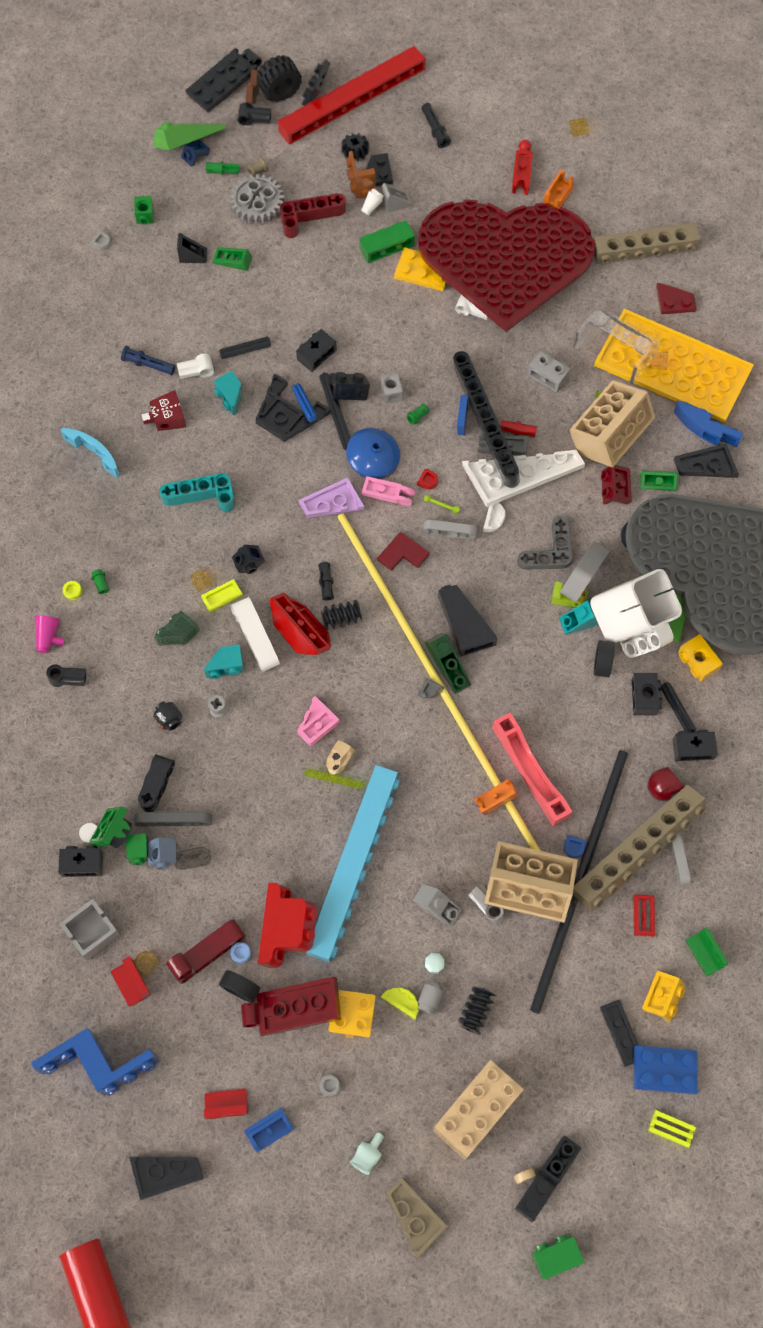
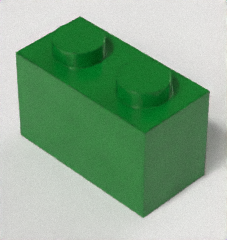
[531,1234,584,1280]

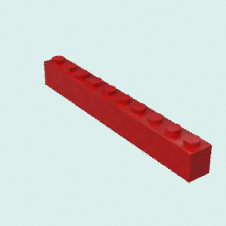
[278,46,426,145]

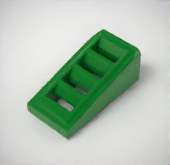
[212,247,252,271]

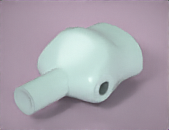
[350,1132,384,1175]

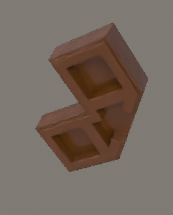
[245,70,260,105]

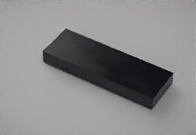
[600,999,639,1067]

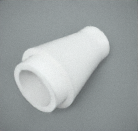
[361,189,384,216]

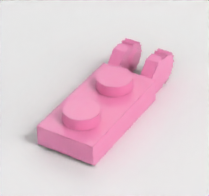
[362,476,416,506]

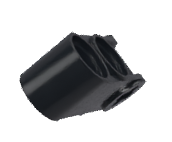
[138,754,175,812]

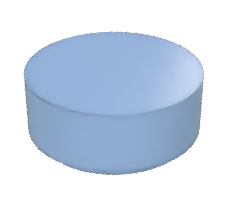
[230,942,251,964]

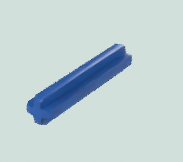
[292,383,317,422]

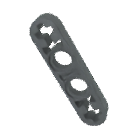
[134,812,212,826]

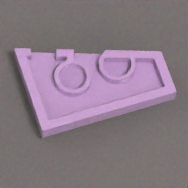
[298,477,364,518]

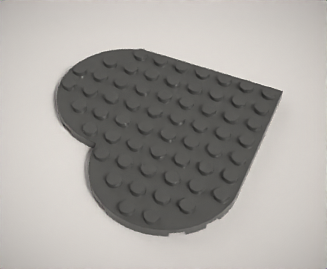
[626,494,763,655]

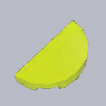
[380,987,418,1020]

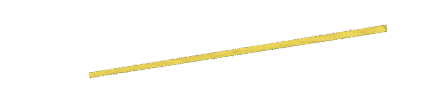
[338,513,541,851]

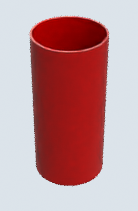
[59,1238,131,1328]

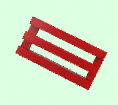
[633,894,655,937]

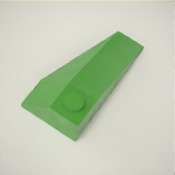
[153,121,226,150]

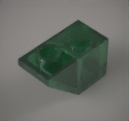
[155,611,200,646]

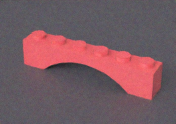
[492,712,572,827]

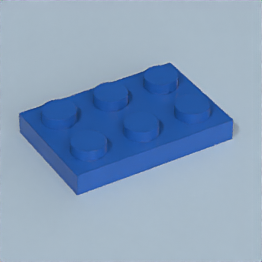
[634,1045,698,1095]

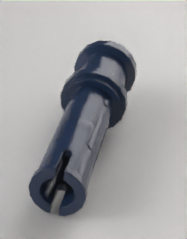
[121,345,176,376]

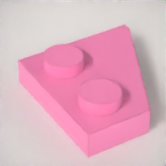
[297,696,340,747]

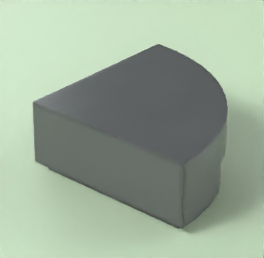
[418,678,445,698]

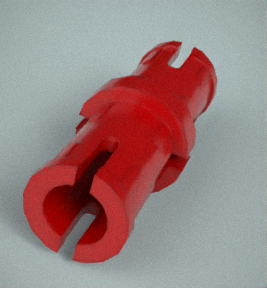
[500,419,537,438]

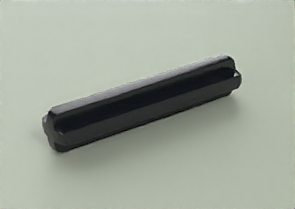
[219,336,271,359]
[661,682,696,733]

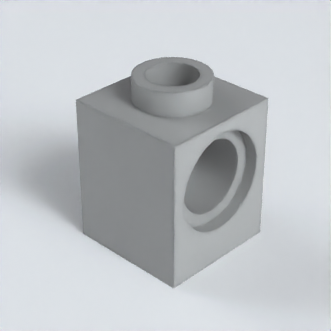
[381,374,403,404]

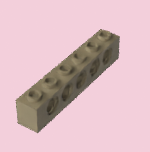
[594,222,700,264]

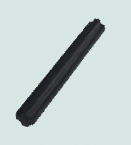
[319,372,350,450]

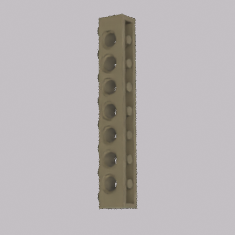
[573,784,707,912]

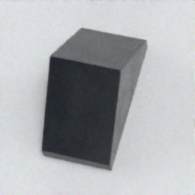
[177,233,207,263]

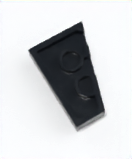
[301,59,331,106]
[674,443,739,478]
[129,1157,204,1200]

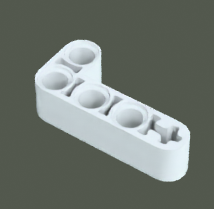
[231,597,280,672]

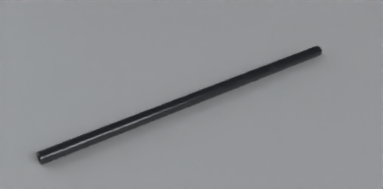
[530,750,628,1014]

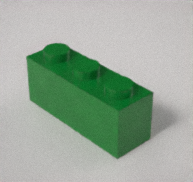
[359,220,415,264]

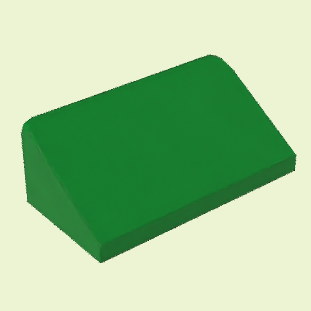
[640,470,678,491]

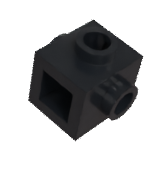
[232,545,265,574]

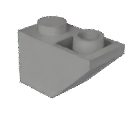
[413,884,462,927]

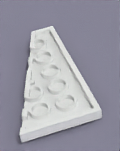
[462,450,585,507]

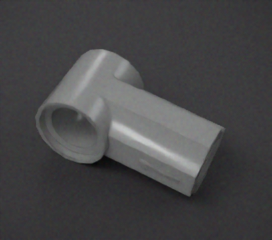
[469,884,505,924]

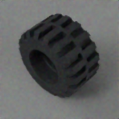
[256,55,302,102]

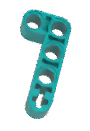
[159,473,235,512]

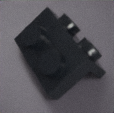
[329,372,370,400]

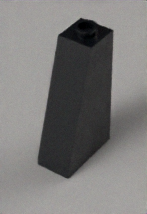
[438,585,497,657]

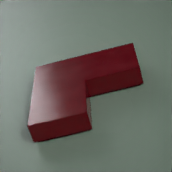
[377,532,429,571]

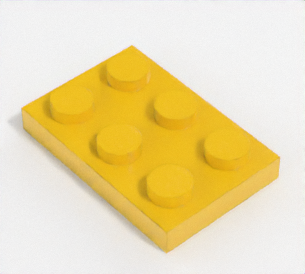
[394,247,447,291]

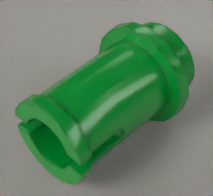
[406,403,430,425]
[91,569,110,594]

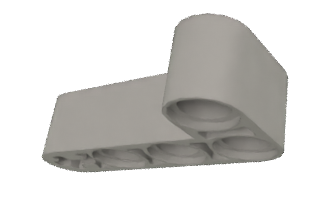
[560,541,610,603]

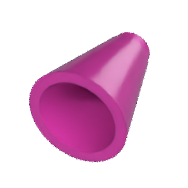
[35,615,64,653]

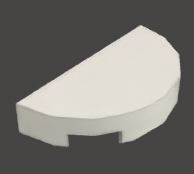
[483,502,505,532]

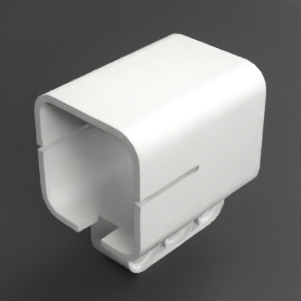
[591,569,682,658]

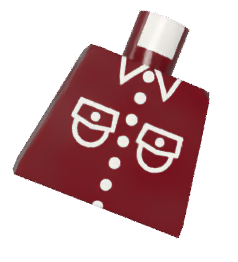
[141,390,186,431]

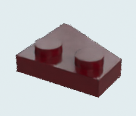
[656,283,697,315]

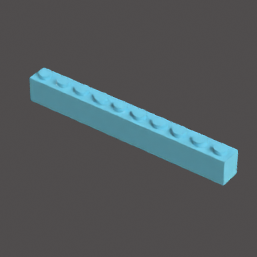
[306,765,400,963]

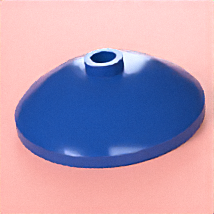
[346,428,400,479]

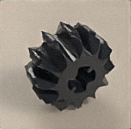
[341,132,369,162]

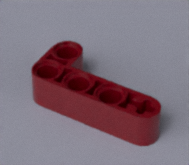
[280,193,346,238]
[166,919,246,984]

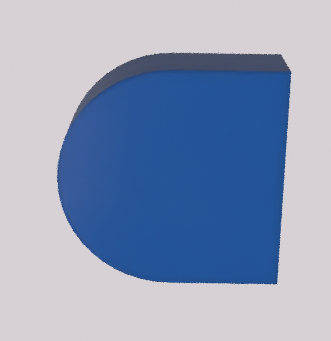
[564,835,587,859]

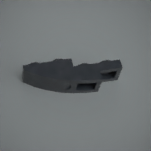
[515,1135,582,1223]

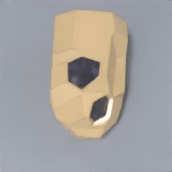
[326,740,355,775]

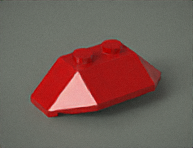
[269,593,331,655]

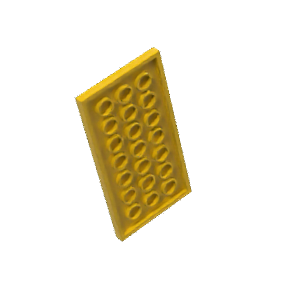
[594,309,754,423]

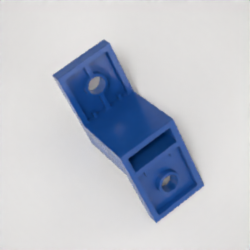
[31,1028,159,1096]

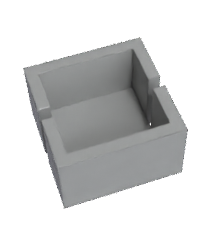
[59,899,120,960]

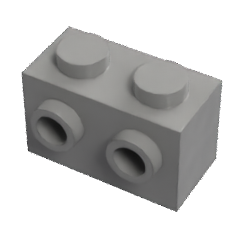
[527,351,570,393]

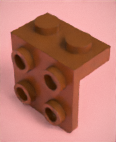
[346,151,376,199]

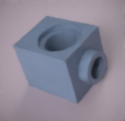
[147,837,177,870]

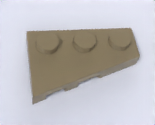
[386,1177,448,1259]

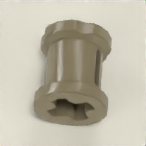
[246,157,268,178]

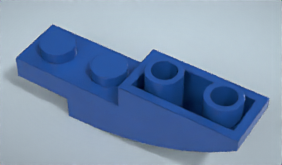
[674,400,743,447]

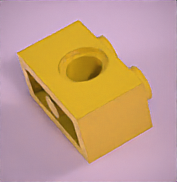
[678,634,723,682]

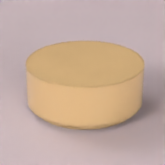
[514,1168,536,1184]

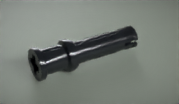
[421,103,451,149]

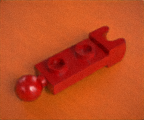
[511,139,533,195]

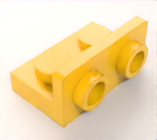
[642,971,685,1022]

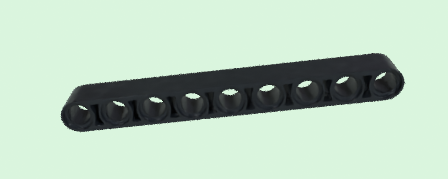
[453,351,520,488]

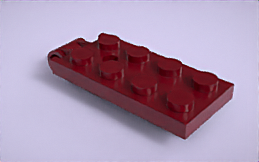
[241,976,341,1036]

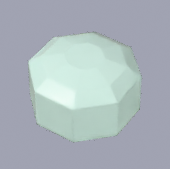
[425,953,445,974]

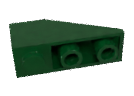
[424,633,471,694]

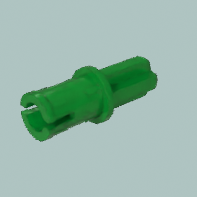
[206,161,240,175]

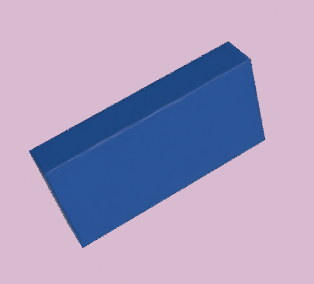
[457,395,468,436]

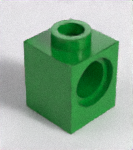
[134,196,154,225]
[126,833,149,865]

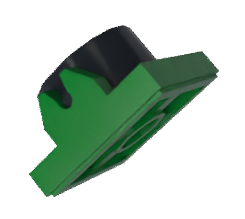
[89,806,132,849]

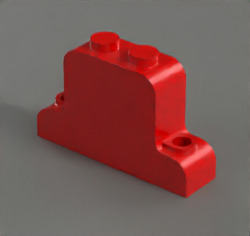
[258,883,318,968]

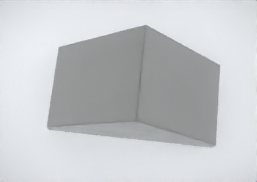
[382,183,412,213]

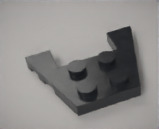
[255,374,331,442]

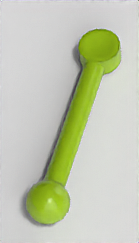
[424,495,460,514]

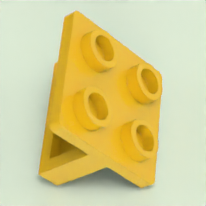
[328,990,375,1038]

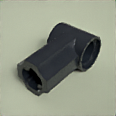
[237,102,271,126]
[46,664,87,687]

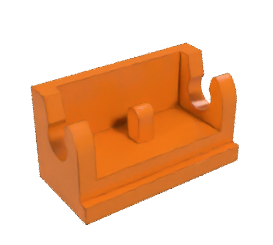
[543,170,574,209]
[474,778,520,816]

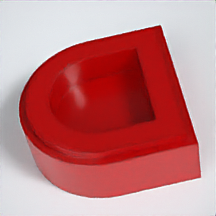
[417,468,438,490]

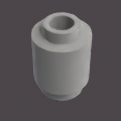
[418,982,444,1015]

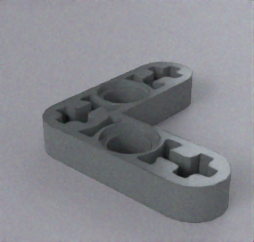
[517,516,572,570]

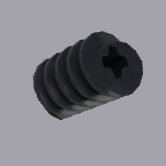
[321,599,362,630]
[458,987,496,1035]

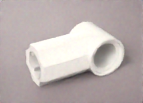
[455,295,488,320]
[177,354,214,379]

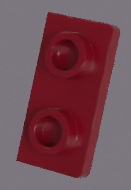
[601,465,632,505]

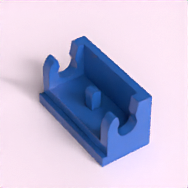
[244,1108,294,1153]

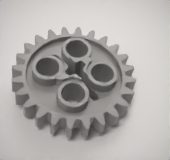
[229,174,285,224]

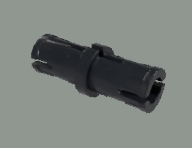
[318,562,334,601]

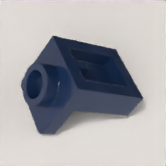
[181,139,210,167]

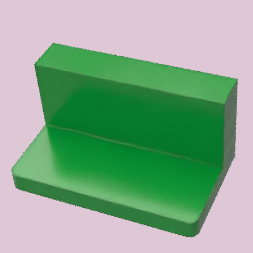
[685,927,728,977]

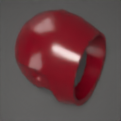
[647,767,684,801]

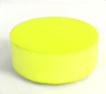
[63,581,82,600]

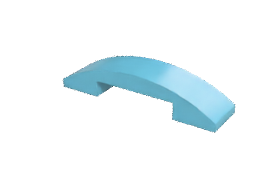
[60,428,120,478]

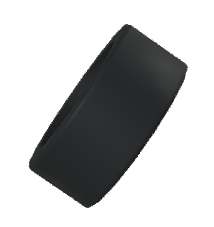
[594,640,615,678]
[219,970,261,1003]

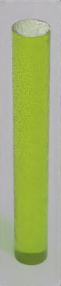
[304,768,363,790]

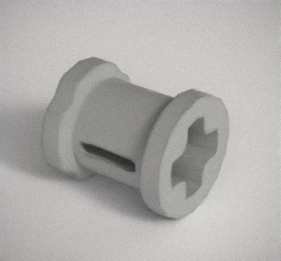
[208,695,227,718]

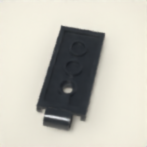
[185,47,262,113]

